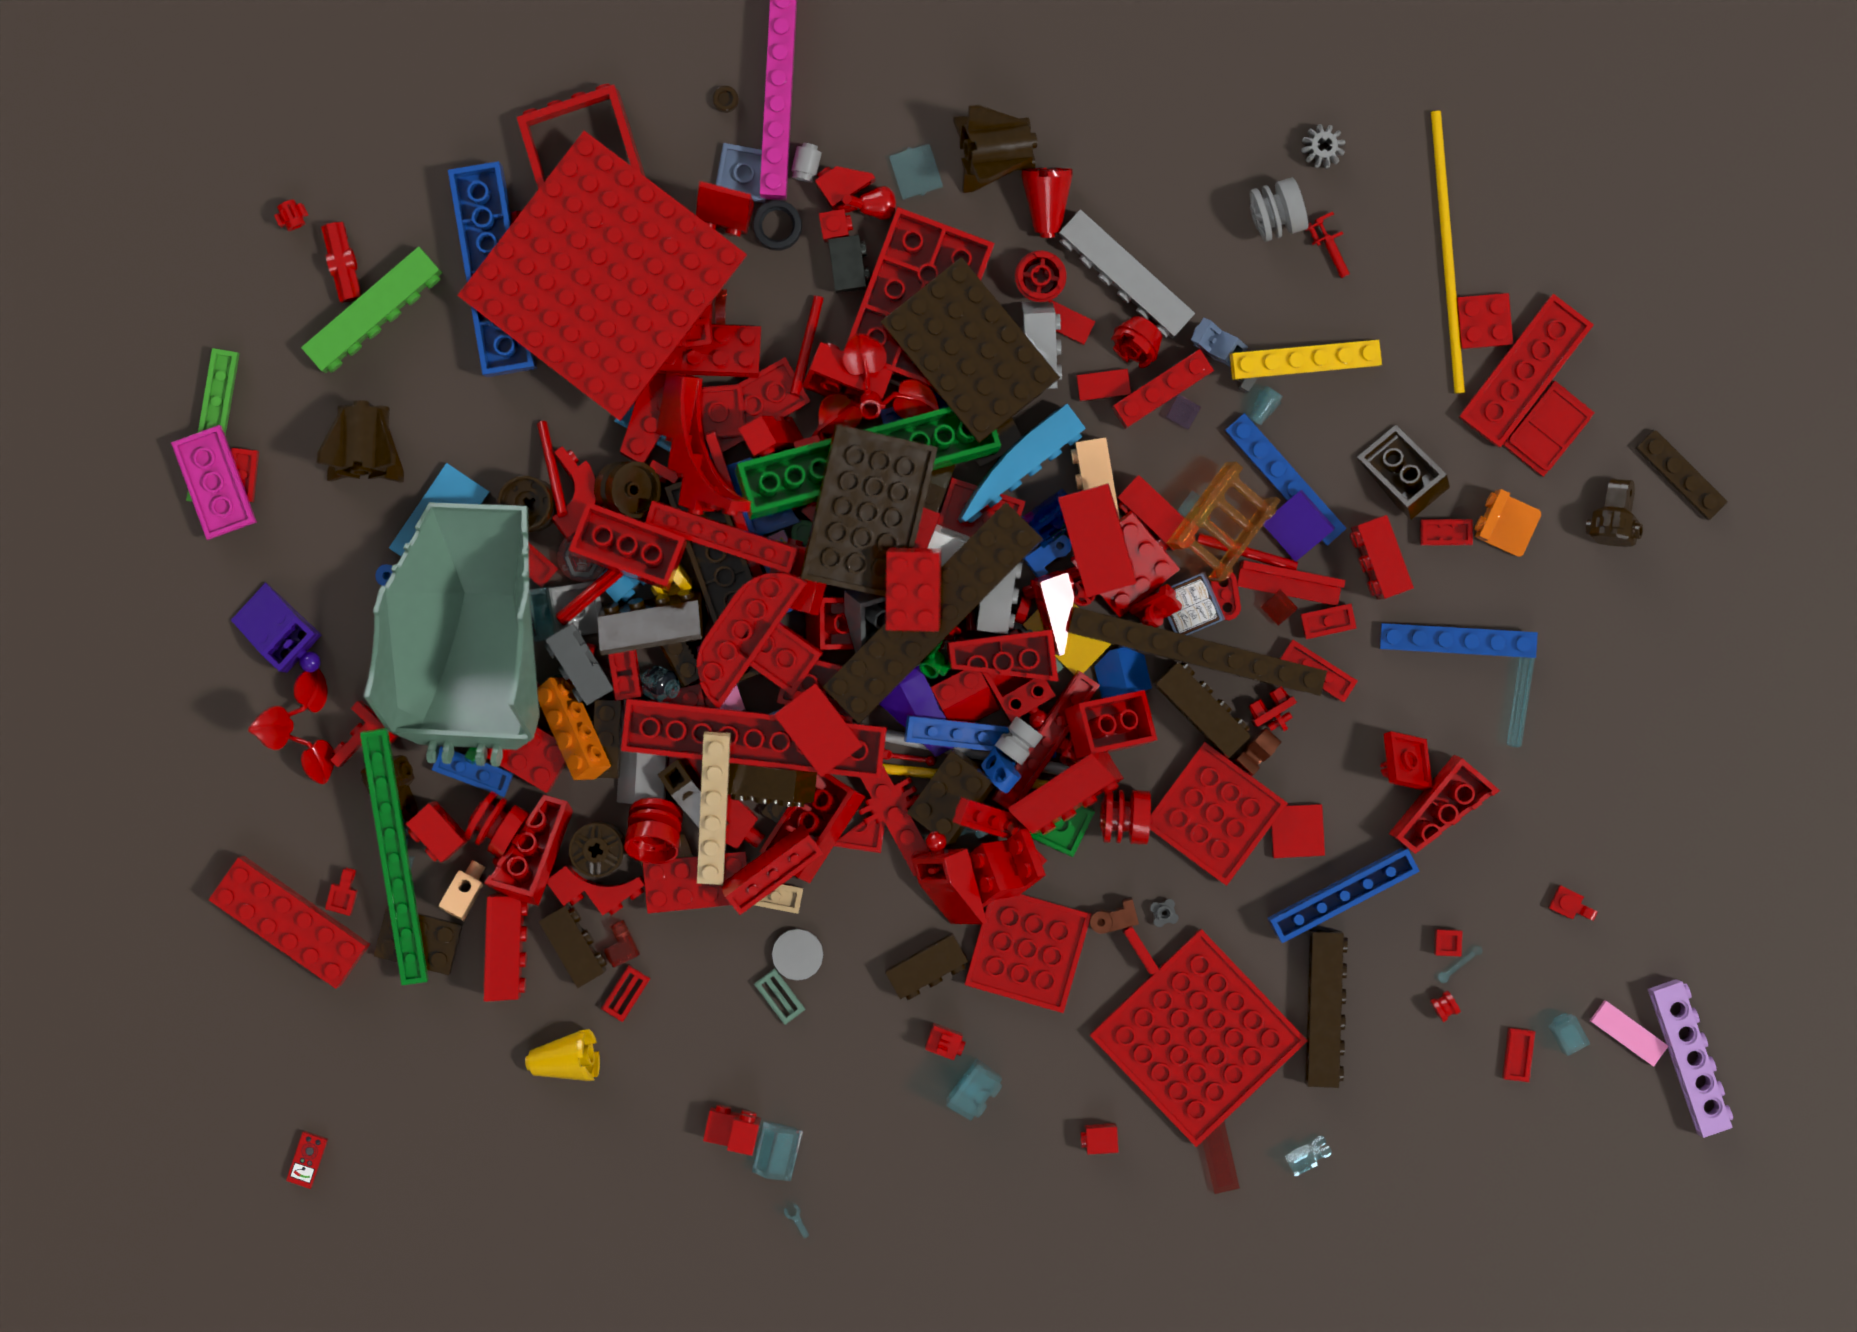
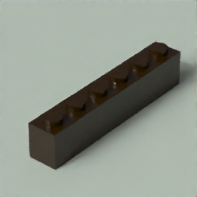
[1305,930,1348,1088]

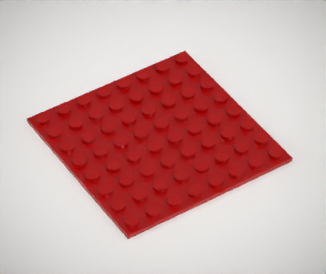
[457,131,747,421]

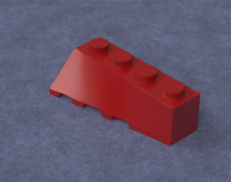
[484,795,573,906]

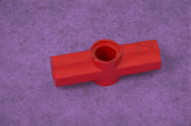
[321,221,362,303]

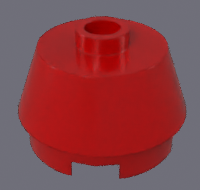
[1015,251,1067,302]
[1111,316,1162,368]

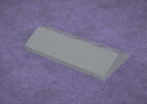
[617,700,671,804]

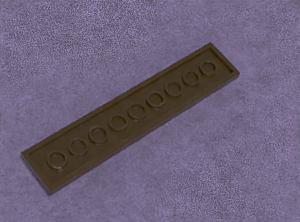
[823,502,1043,724]

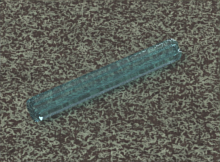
[1507,657,1535,747]

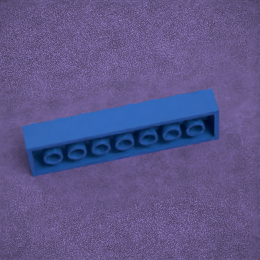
[448,161,537,377]

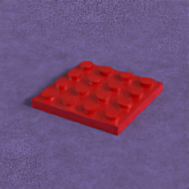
[1150,742,1288,886]
[964,894,1092,1013]

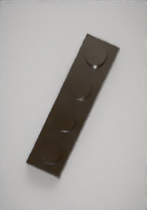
[1635,429,1728,520]

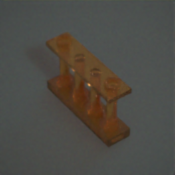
[1167,461,1280,582]

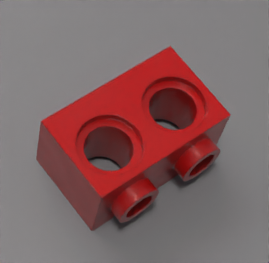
[608,650,643,701]

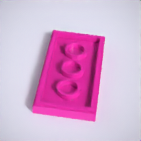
[171,425,257,540]

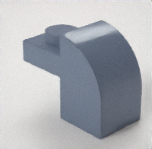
[1191,317,1248,367]

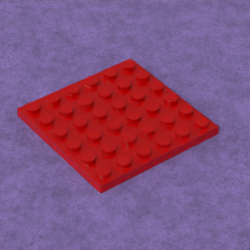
[1089,928,1308,1147]

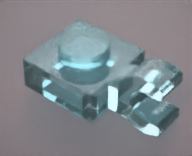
[1285,1136,1332,1177]

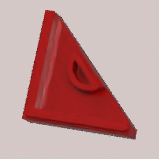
[834,820,885,853]

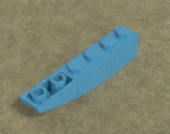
[958,404,1086,523]

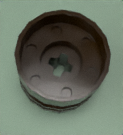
[497,476,557,532]
[569,821,626,877]

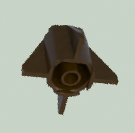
[953,105,1037,193]
[317,400,404,483]

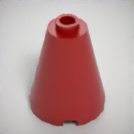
[1021,168,1073,238]

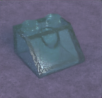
[946,1058,1003,1121]

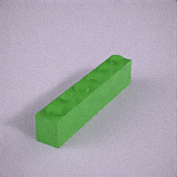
[301,246,443,373]

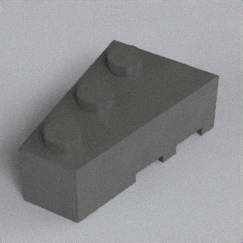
[544,622,613,705]

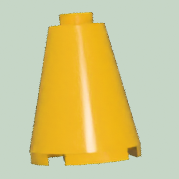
[525,1029,600,1081]

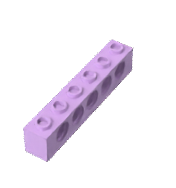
[1648,979,1733,1138]

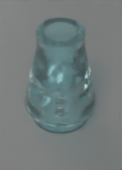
[1249,386,1283,425]

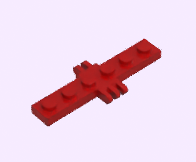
[858,766,930,876]

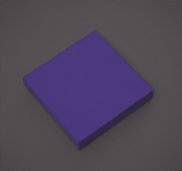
[1262,490,1335,562]

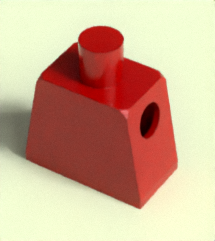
[726,794,765,849]

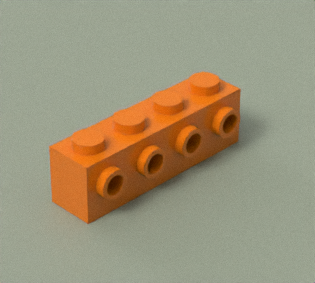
[537,678,611,780]

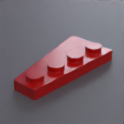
[620,374,666,463]

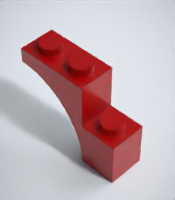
[547,864,645,916]

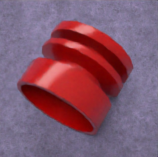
[1100,789,1151,845]
[464,791,530,859]
[625,798,683,864]

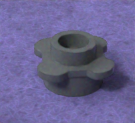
[1150,899,1179,927]

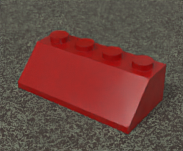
[1008,752,1124,835]
[760,773,865,883]
[484,893,529,1001]

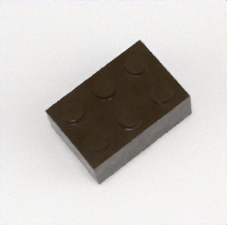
[907,750,995,844]
[728,763,817,807]

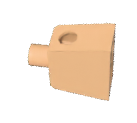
[439,860,486,921]

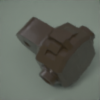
[1586,479,1643,547]
[361,755,417,823]

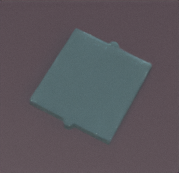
[889,144,943,200]

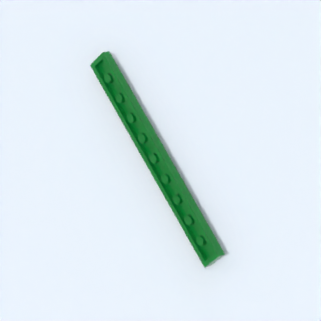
[360,728,429,985]

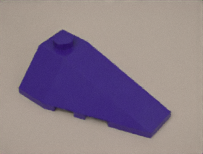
[879,665,954,757]

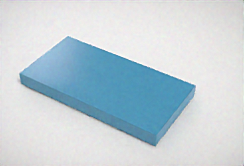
[389,463,490,557]

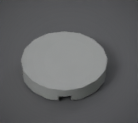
[772,928,824,980]

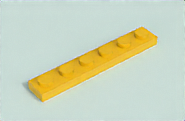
[1230,340,1382,380]

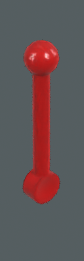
[883,750,936,766]

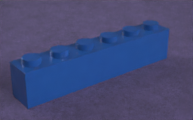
[1267,847,1420,943]

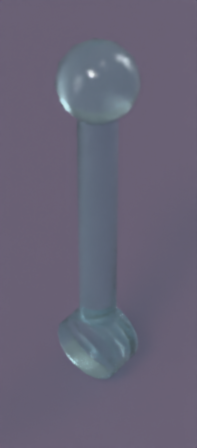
[1438,945,1483,983]

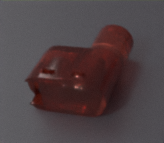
[603,920,640,968]

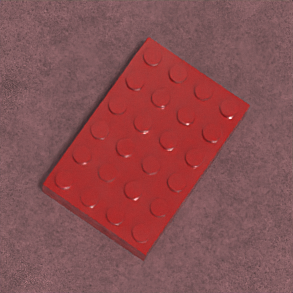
[847,207,995,389]

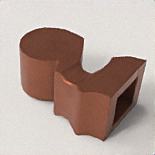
[1232,727,1282,776]

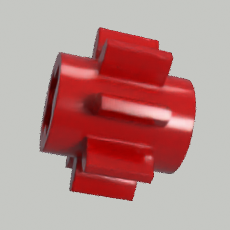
[274,199,308,231]
[1056,736,1084,767]

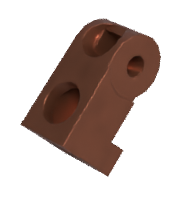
[1090,898,1139,934]

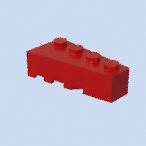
[947,630,1059,682]
[1388,755,1500,854]

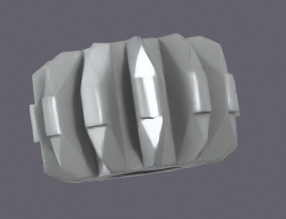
[1301,124,1346,169]

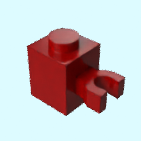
[925,1023,966,1060]

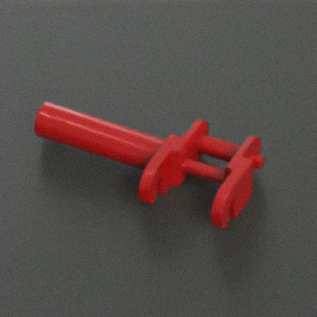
[1305,212,1350,279]

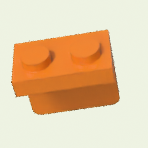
[1474,489,1541,557]

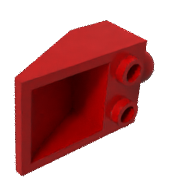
[982,629,1056,730]
[912,831,987,924]

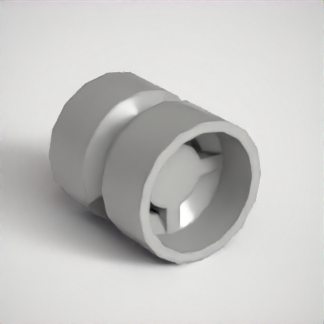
[995,716,1043,765]

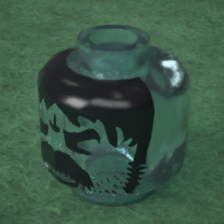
[641,666,680,703]

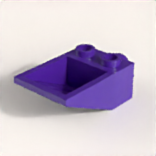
[231,582,322,673]

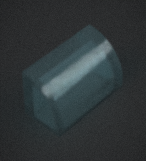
[752,1122,803,1181]

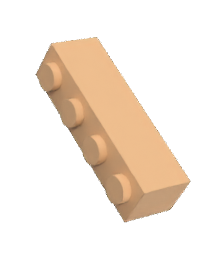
[1071,437,1120,519]

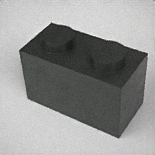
[828,235,870,293]

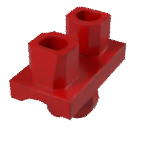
[1129,584,1182,628]
[1248,686,1297,732]

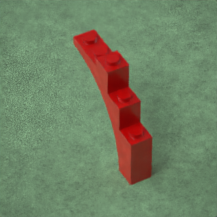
[656,372,751,516]

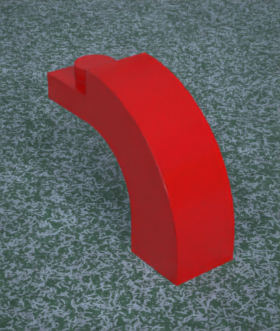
[552,446,597,542]

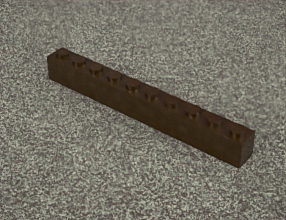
[1068,607,1327,696]

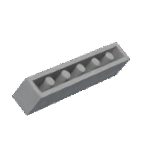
[1058,209,1195,339]

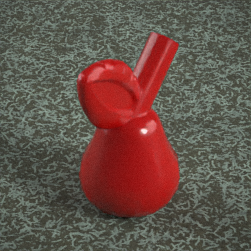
[832,186,896,220]

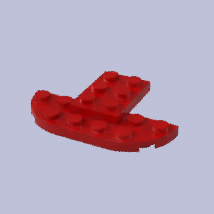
[697,572,823,708]

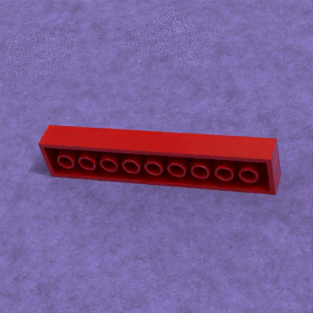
[621,699,887,780]

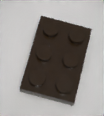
[374,906,463,975]

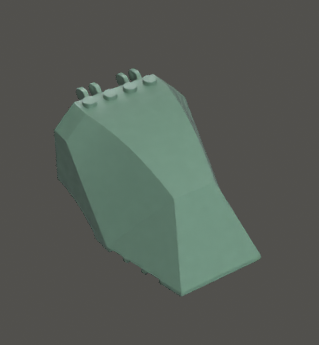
[364,502,539,767]

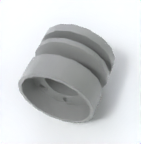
[1249,177,1308,242]

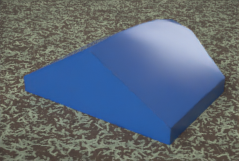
[1094,647,1152,699]

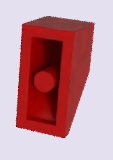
[815,166,875,209]

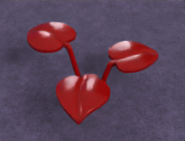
[818,333,939,433]
[248,668,335,784]

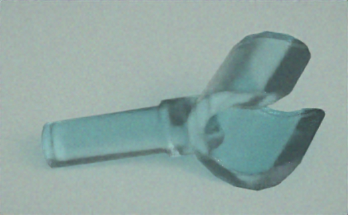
[784,1204,809,1238]

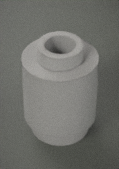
[791,143,822,183]

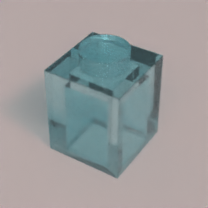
[1549,1013,1590,1056]

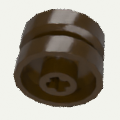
[594,461,661,518]

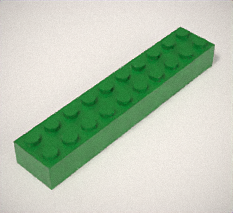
[735,407,1001,520]

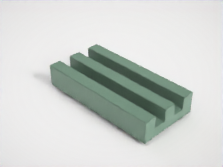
[754,968,806,1025]

